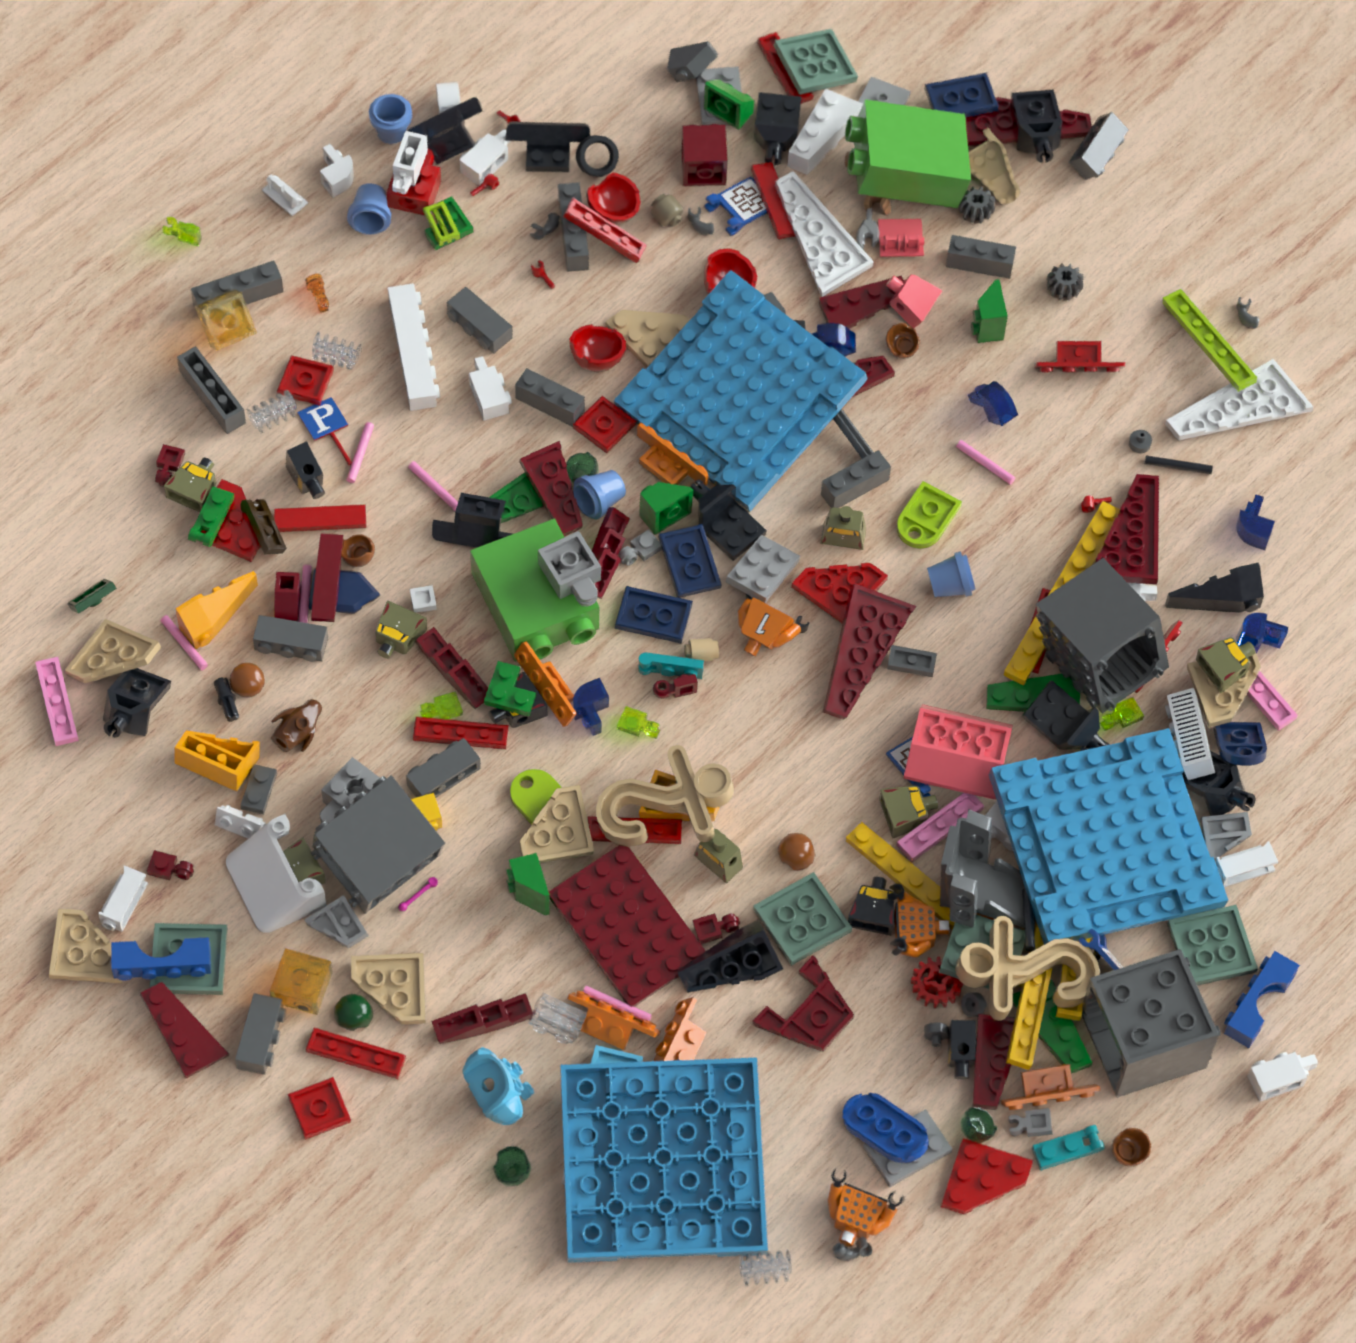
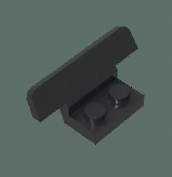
[407,97,483,165]
[505,122,591,172]
[432,492,512,548]

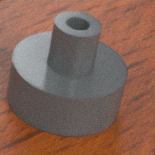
[1129,430,1152,454]
[961,992,987,1017]
[924,1023,949,1047]

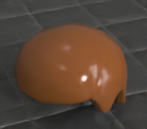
[886,323,920,359]
[341,534,375,567]
[230,662,265,697]
[778,833,816,871]
[1111,1128,1152,1167]

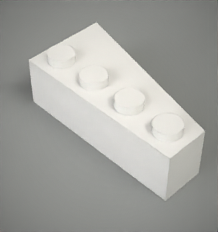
[788,89,863,175]

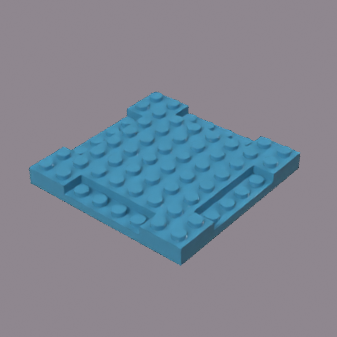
[614,270,867,512]
[988,728,1228,945]
[561,1058,768,1263]

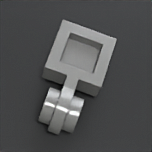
[618,529,662,566]

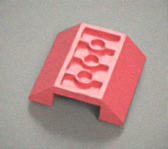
[903,704,1013,800]

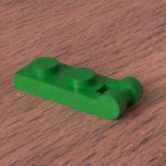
[188,486,235,547]

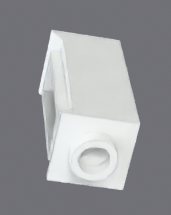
[1215,841,1278,887]
[98,866,148,932]

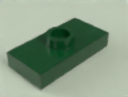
[67,579,117,614]

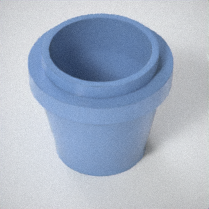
[369,94,412,144]
[347,183,391,235]
[573,470,626,519]
[927,551,976,598]

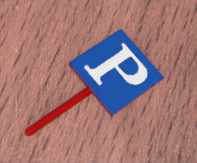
[297,397,352,465]

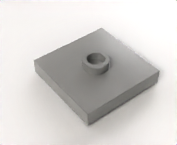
[858,77,911,105]

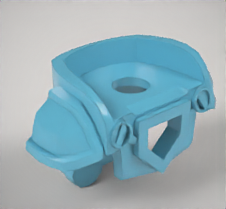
[462,1047,534,1125]

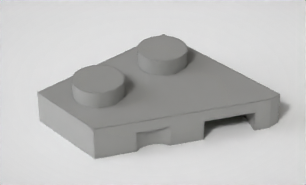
[1200,812,1252,860]
[304,895,369,949]

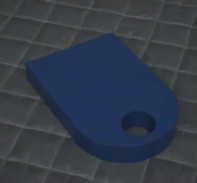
[1213,722,1267,766]

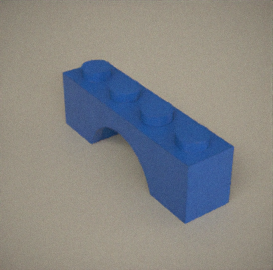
[111,937,211,981]
[1224,951,1300,1048]

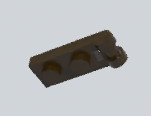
[240,499,287,555]

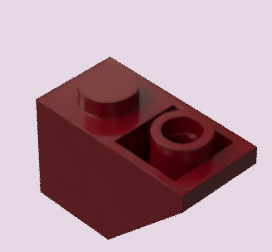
[274,572,301,622]

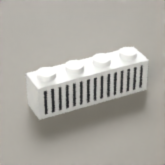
[1165,688,1215,780]

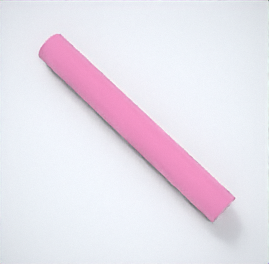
[346,422,374,483]
[956,440,1015,485]
[408,461,458,511]
[298,565,312,623]
[160,615,208,670]
[583,986,652,1021]

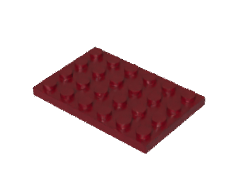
[549,845,706,1007]

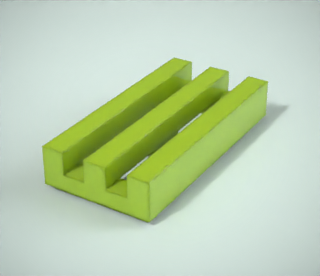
[423,201,460,246]

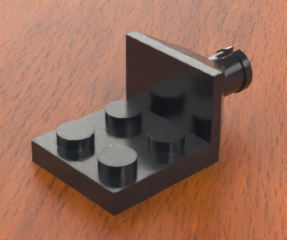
[1011,89,1062,163]
[754,92,802,165]
[690,479,767,561]
[103,668,172,738]
[1021,680,1110,750]
[1182,751,1256,816]

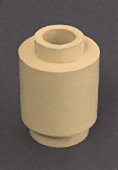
[684,638,719,662]

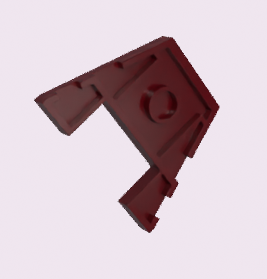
[752,955,854,1052]

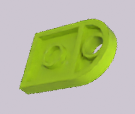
[897,481,962,549]
[510,769,562,825]

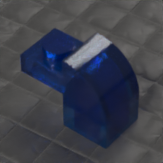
[812,323,856,356]
[968,381,1019,426]
[1236,494,1275,550]
[1236,613,1289,654]
[573,677,609,736]

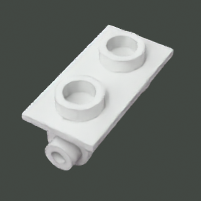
[262,175,308,216]
[215,805,266,838]

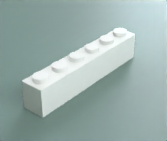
[388,284,440,411]

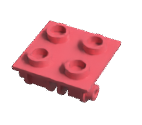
[878,219,925,257]

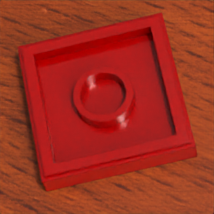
[277,355,334,406]
[573,396,636,454]
[288,1077,351,1140]

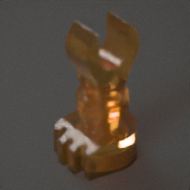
[305,274,330,313]

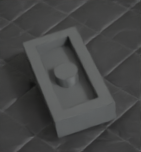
[887,645,937,677]
[241,764,277,814]

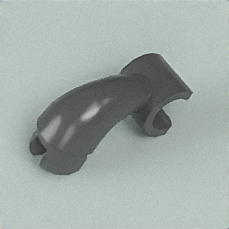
[688,207,714,235]
[530,213,560,240]
[1236,297,1259,328]
[833,1237,873,1261]

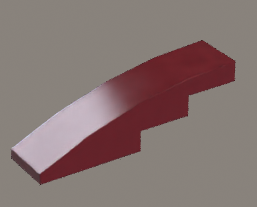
[592,507,630,599]
[311,533,344,622]
[415,627,488,709]
[431,993,535,1044]

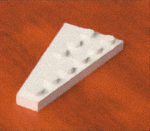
[775,171,874,297]
[1165,359,1313,441]

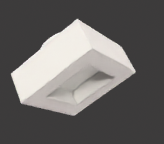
[410,585,437,613]

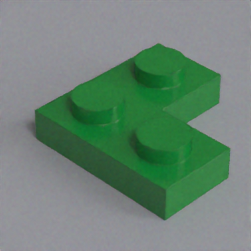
[424,196,474,251]
[484,661,536,717]

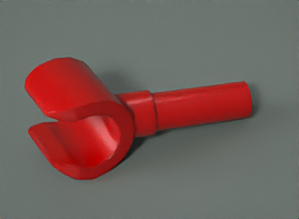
[497,110,521,124]
[470,174,500,196]
[531,260,556,289]
[1081,495,1112,513]

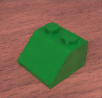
[704,79,754,130]
[971,279,1008,343]
[639,482,693,535]
[506,853,550,916]

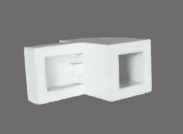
[436,82,460,114]
[320,144,354,198]

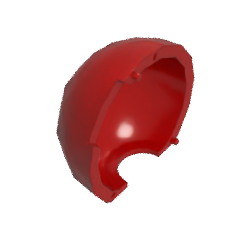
[586,172,641,224]
[704,248,757,294]
[569,324,626,372]

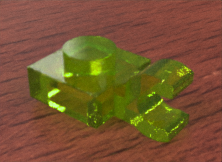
[162,217,202,246]
[420,691,463,719]
[1100,697,1144,731]
[617,706,660,739]

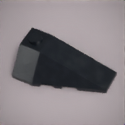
[1165,562,1264,613]
[677,919,783,993]

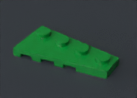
[490,472,544,523]
[986,674,1080,712]
[1012,979,1092,1074]

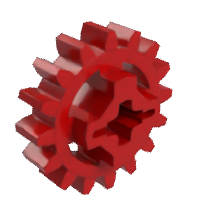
[910,956,963,1009]

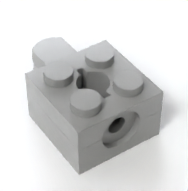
[538,531,601,606]
[320,757,380,823]

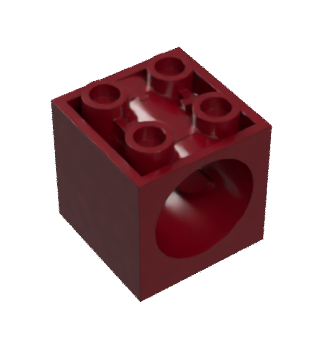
[681,124,728,187]

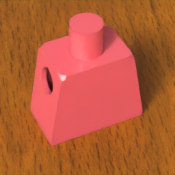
[886,274,942,328]

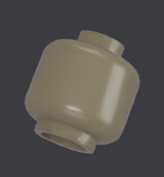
[651,194,683,227]

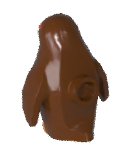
[271,699,322,752]

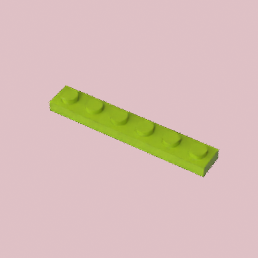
[1162,289,1257,392]

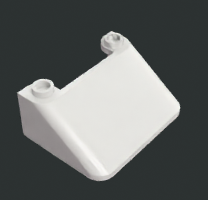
[226,814,326,933]

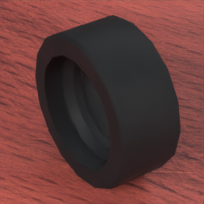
[576,135,619,177]

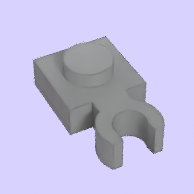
[1009,1108,1053,1137]

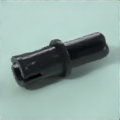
[214,677,239,722]

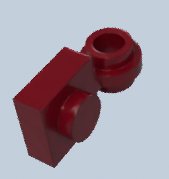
[155,444,185,487]
[653,674,698,699]
[146,850,194,881]
[692,913,740,944]

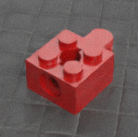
[386,148,441,216]

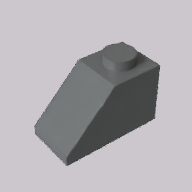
[667,41,718,82]

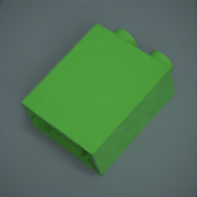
[845,99,971,208]
[470,518,600,662]

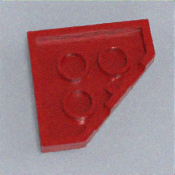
[201,479,261,562]
[791,562,888,624]
[941,1138,1033,1215]

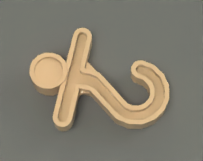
[596,745,734,847]
[955,916,1100,1021]

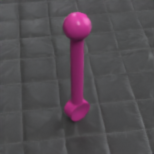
[398,877,438,912]

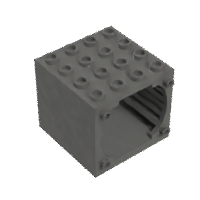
[1036,558,1169,714]
[310,775,446,914]
[1082,949,1221,1097]

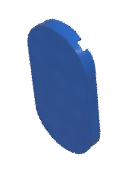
[842,1093,929,1163]

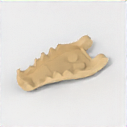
[968,127,1021,205]

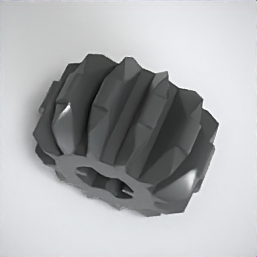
[959,186,995,223]
[1047,263,1084,301]

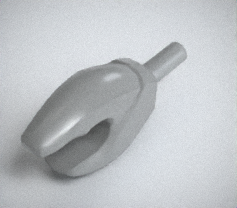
[856,208,880,250]

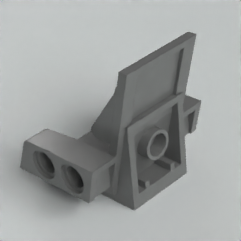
[940,809,1036,928]

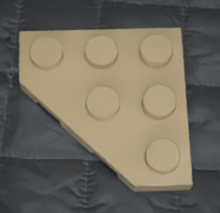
[605,310,689,368]
[65,619,161,683]
[1187,653,1261,727]
[519,785,594,863]
[49,909,122,983]
[351,953,426,1025]

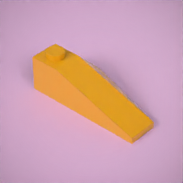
[175,571,258,649]

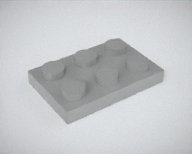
[696,67,742,125]
[726,534,800,603]
[863,1109,952,1188]

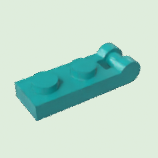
[638,652,704,679]
[1032,1125,1105,1171]

